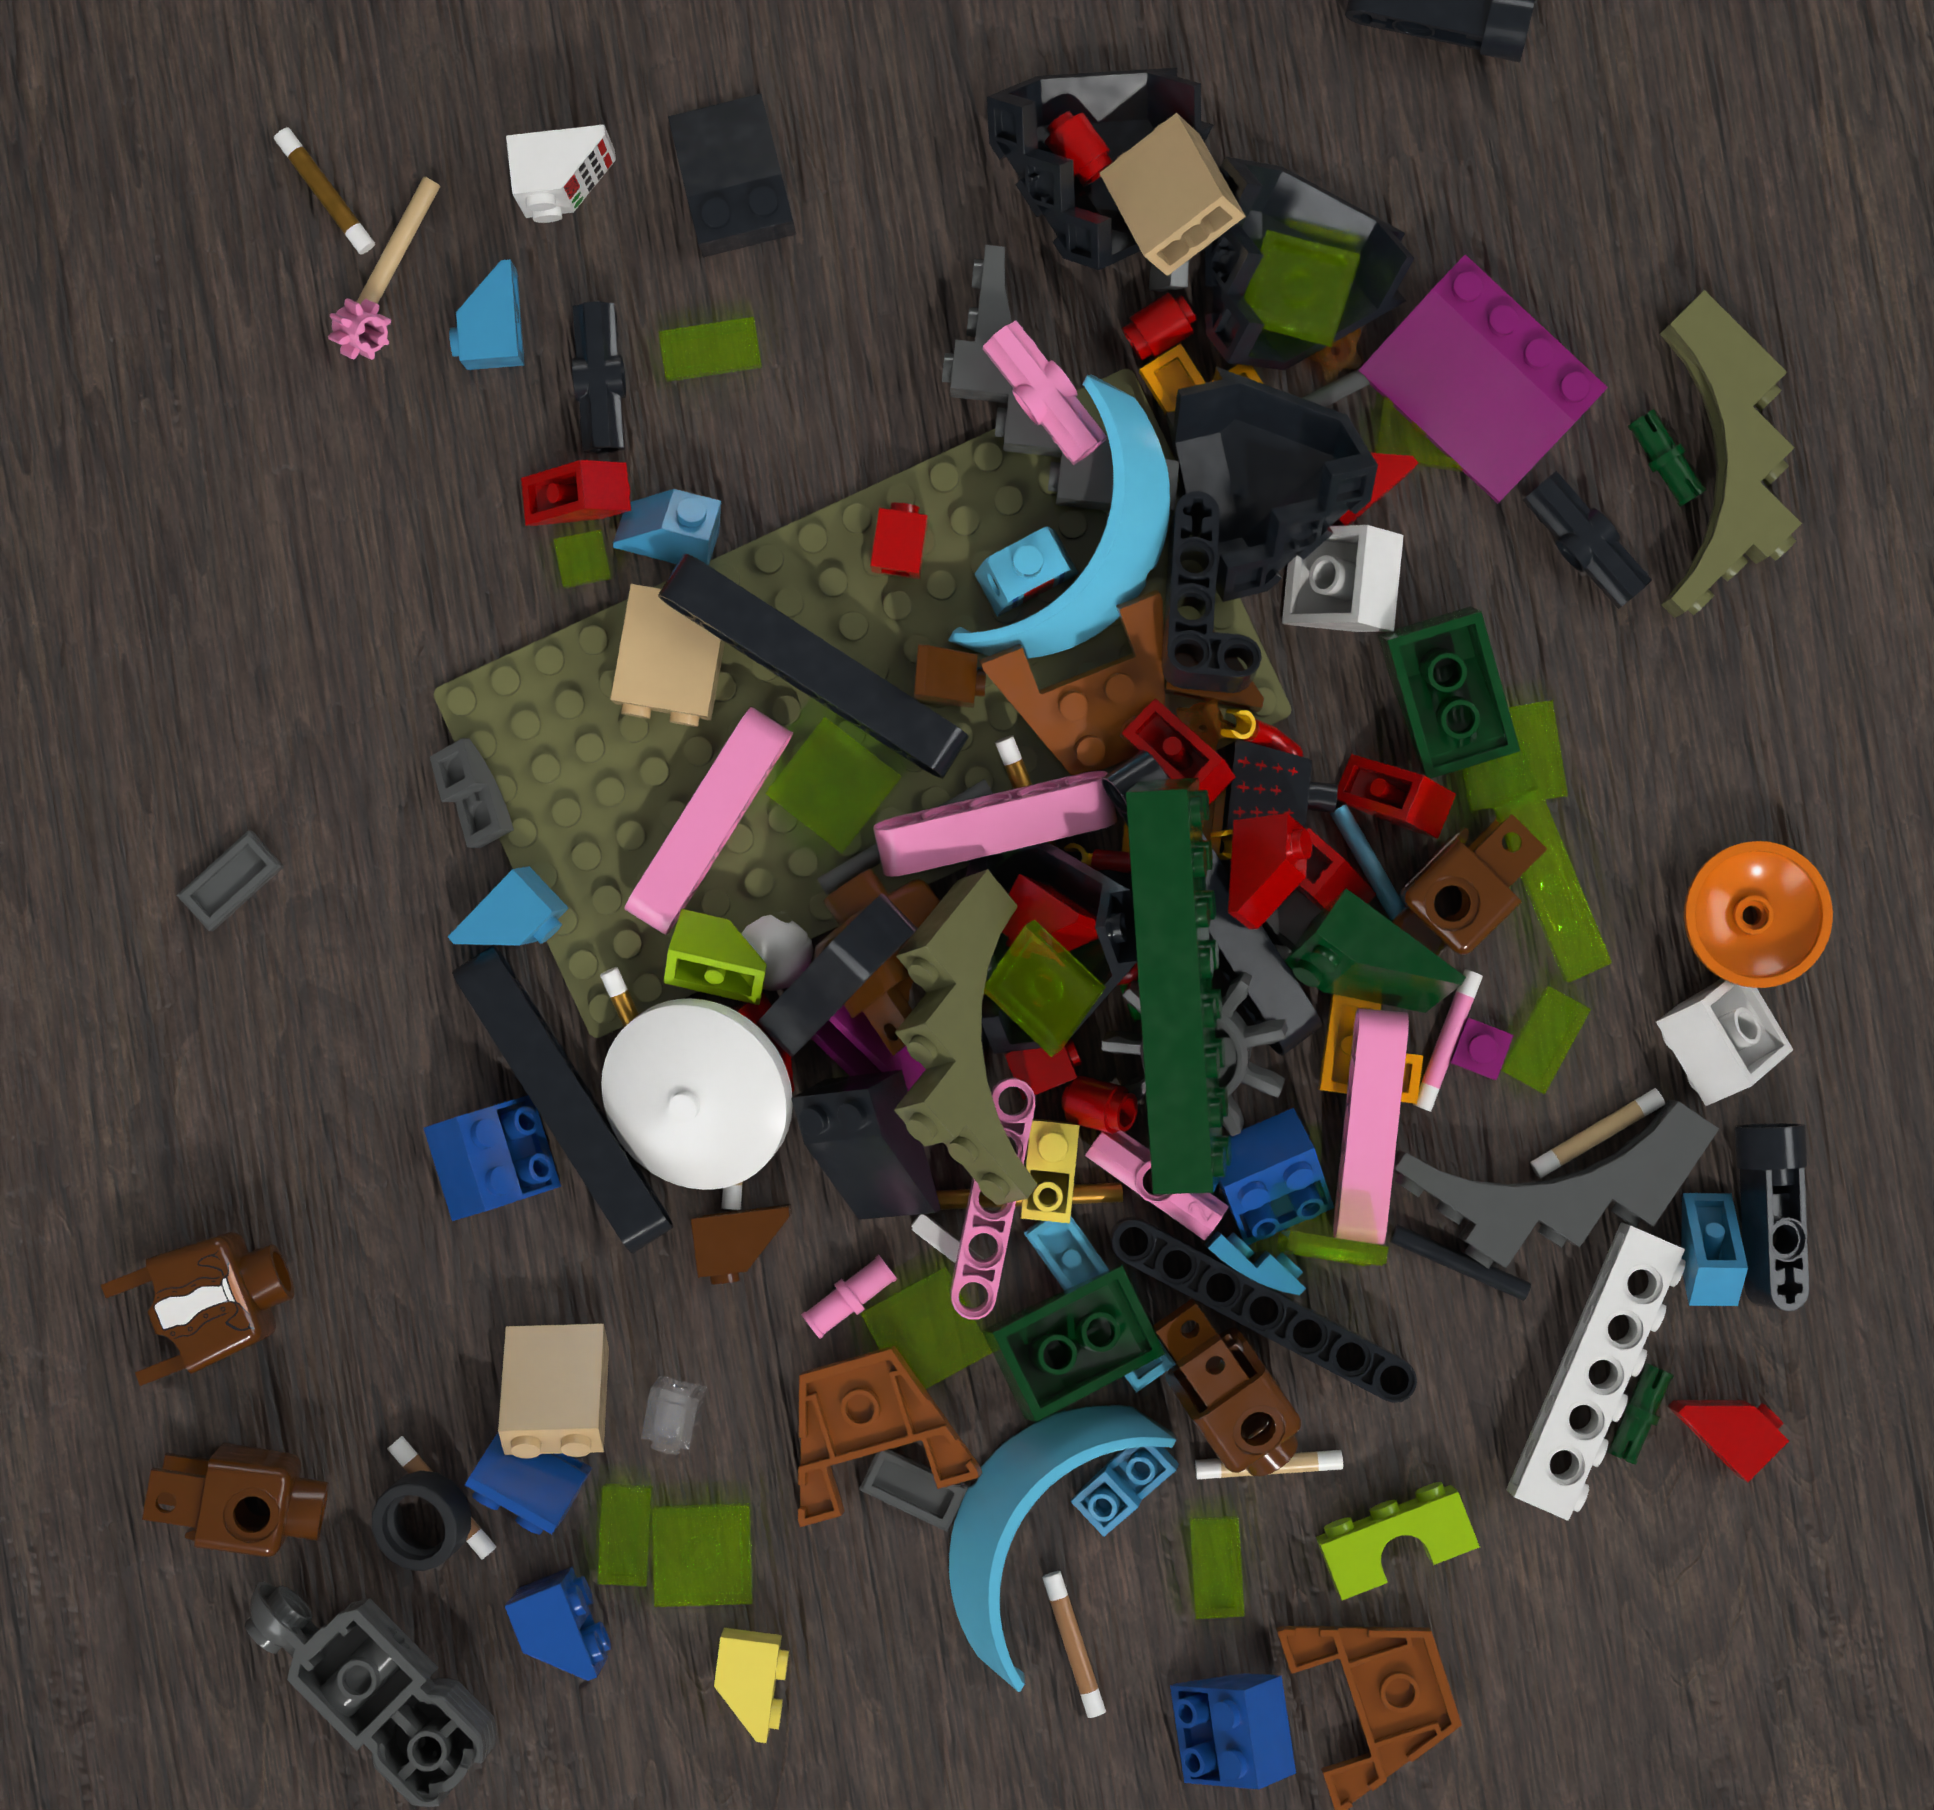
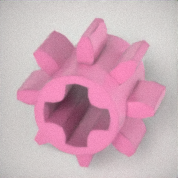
[328,298,391,360]

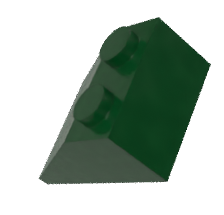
[1378,606,1520,779]
[1284,888,1466,1013]
[982,1266,1165,1422]

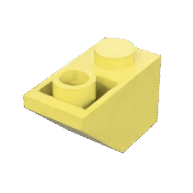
[1021,1118,1080,1223]
[714,1628,789,1743]

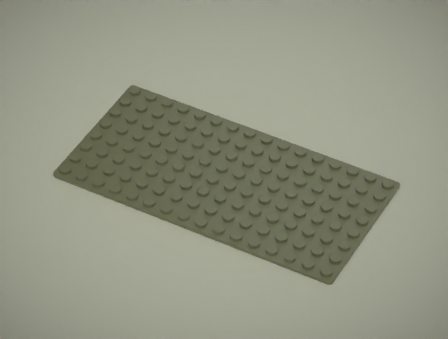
[434,369,1291,1038]

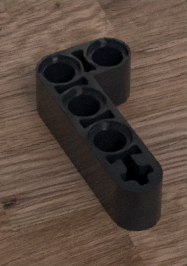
[1161,491,1262,693]
[757,893,918,1058]

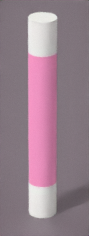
[1413,969,1483,1112]

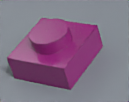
[1450,1017,1514,1080]

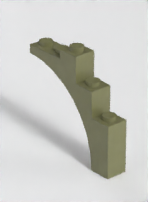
[1660,290,1802,618]
[894,869,1037,1205]

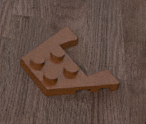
[979,590,1165,776]
[798,1345,982,1527]
[1276,1626,1462,1810]

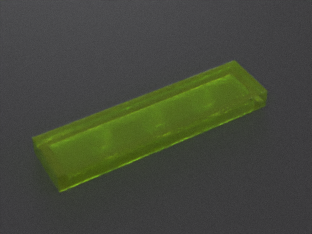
[1492,786,1612,983]

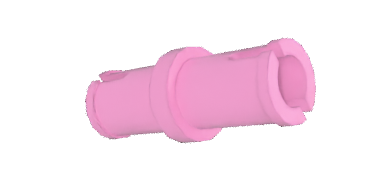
[801,1255,897,1339]

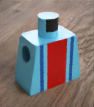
[974,526,1078,617]

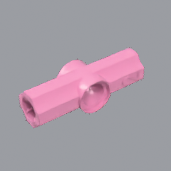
[983,320,1107,465]
[1085,1131,1229,1241]

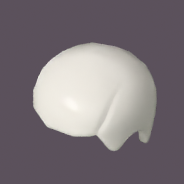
[741,915,814,991]

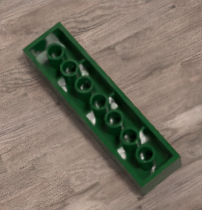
[1126,778,1232,1194]

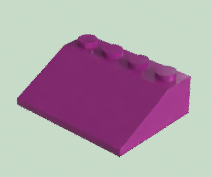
[1358,255,1608,504]

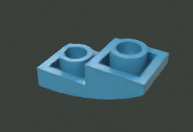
[1204,1231,1306,1295]
[1070,1447,1179,1537]

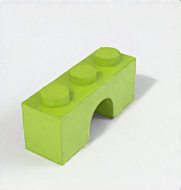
[1316,1482,1480,1601]

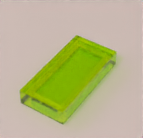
[659,317,762,382]
[1500,986,1591,1094]
[597,1484,653,1587]
[1189,1516,1245,1619]

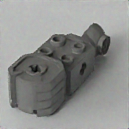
[245,1581,497,1807]

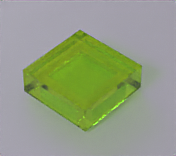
[553,529,612,588]

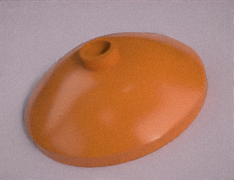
[1684,841,1833,988]

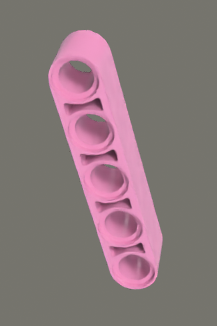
[624,707,793,935]
[873,771,1117,877]
[1333,1008,1409,1245]
[950,1078,1035,1319]

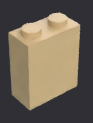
[1100,113,1246,276]
[610,584,725,727]
[498,1324,609,1459]

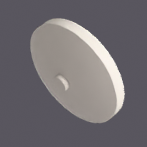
[601,998,793,1190]

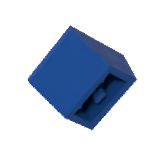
[423,1095,561,1221]
[1218,1108,1334,1245]
[465,1432,592,1535]
[505,1566,611,1681]
[1170,1673,1296,1790]

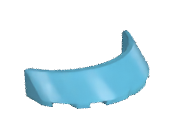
[948,374,1170,659]
[949,1405,1177,1692]

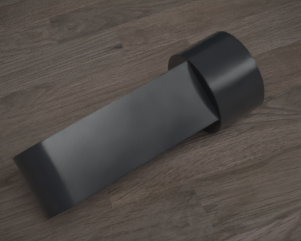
[1345,0,1535,63]
[1735,1123,1809,1311]

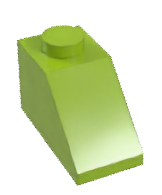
[664,909,767,1005]

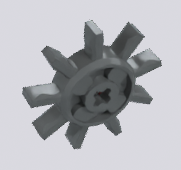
[1102,971,1288,1136]

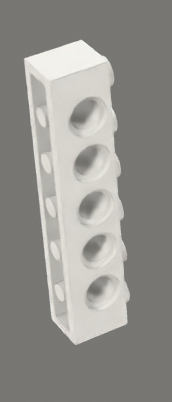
[1506,1222,1686,1521]

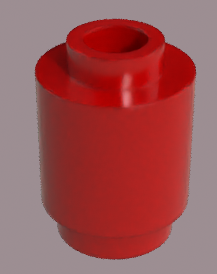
[1045,111,1113,187]
[1121,292,1197,361]
[1062,1076,1138,1134]

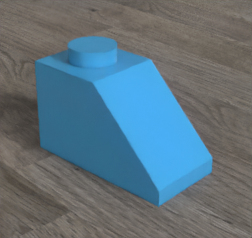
[449,259,525,370]
[613,489,721,565]
[448,866,569,946]
[1681,1193,1748,1306]

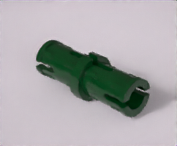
[1627,409,1707,507]
[1607,1362,1674,1465]

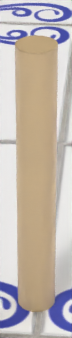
[357,177,441,305]

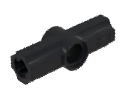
[572,301,626,454]
[1523,471,1652,609]

